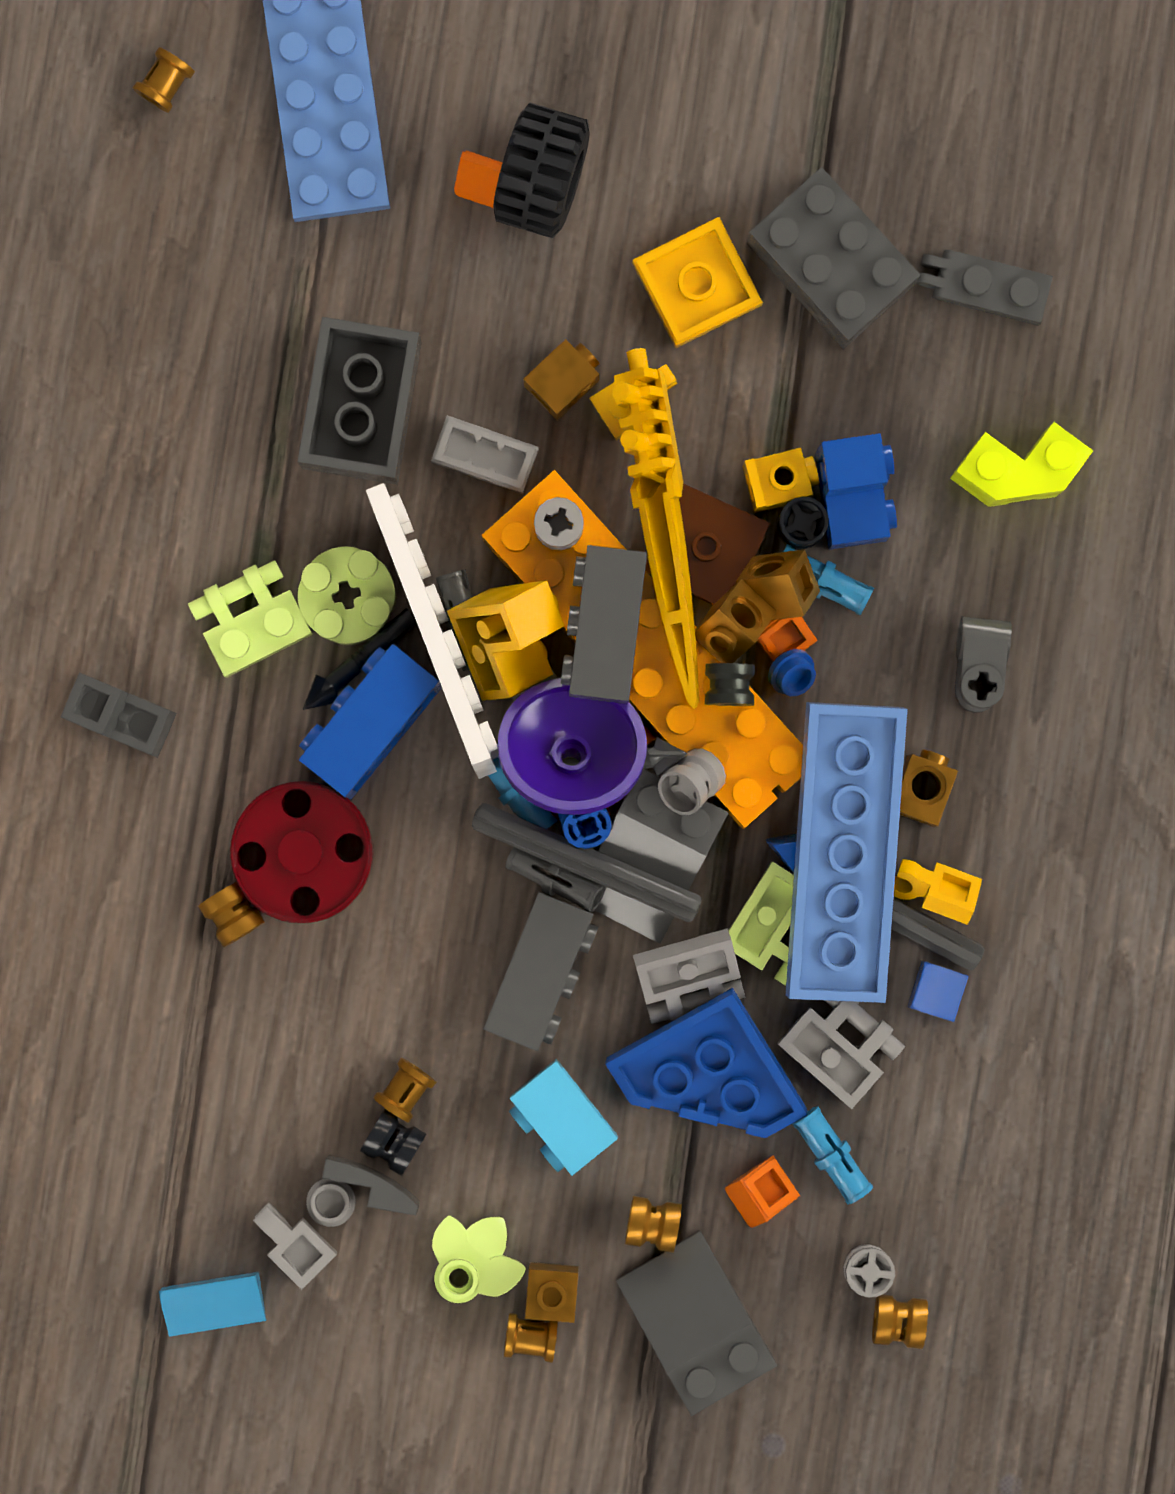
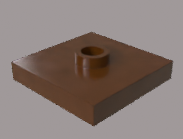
[645,483,770,605]

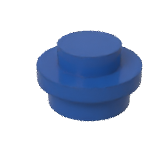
[768,649,816,696]

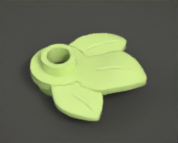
[432,1215,526,1303]

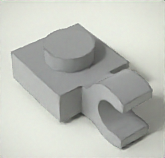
[253,1202,337,1290]

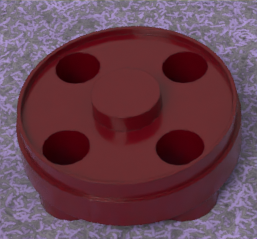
[230,781,374,923]

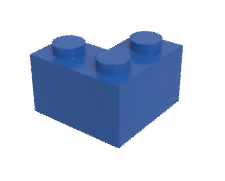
[814,433,897,550]

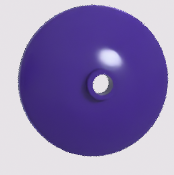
[498,678,647,815]

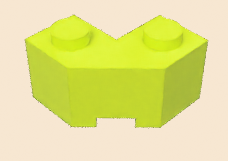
[950,422,1093,507]

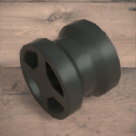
[705,663,755,706]

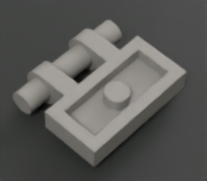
[633,928,746,1024]
[777,1000,905,1109]

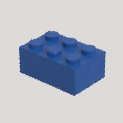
[299,644,442,800]

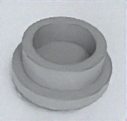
[306,1179,356,1227]

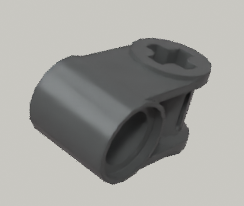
[954,616,1012,713]

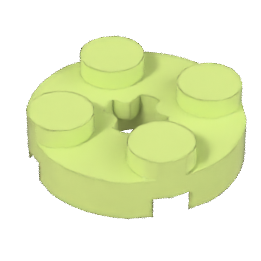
[298,546,396,645]

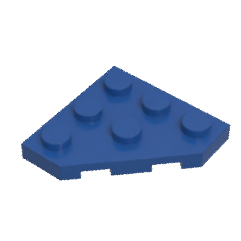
[605,988,807,1138]

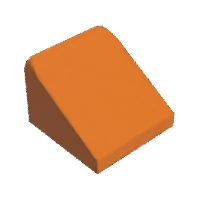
[454,150,503,208]
[757,617,818,662]
[725,1155,800,1228]

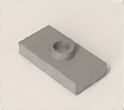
[431,415,539,495]

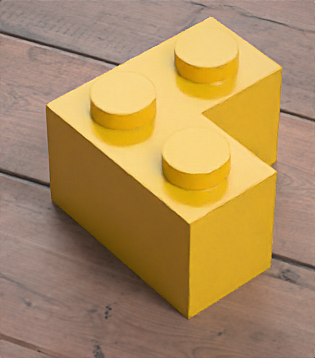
[447,580,564,701]

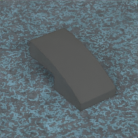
[61,672,177,758]
[322,1155,420,1216]

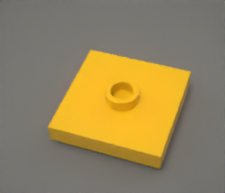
[632,217,763,348]

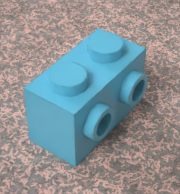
[509,1059,618,1176]

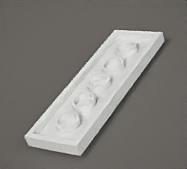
[366,483,498,779]

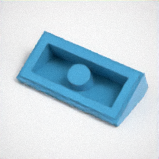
[159,1271,266,1337]

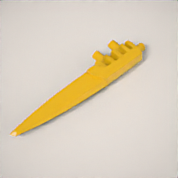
[612,348,699,709]

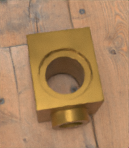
[523,339,600,421]
[736,549,820,620]
[695,579,777,663]
[900,749,958,827]
[525,1262,578,1323]

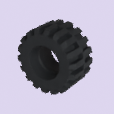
[494,103,590,239]

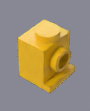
[742,447,819,513]

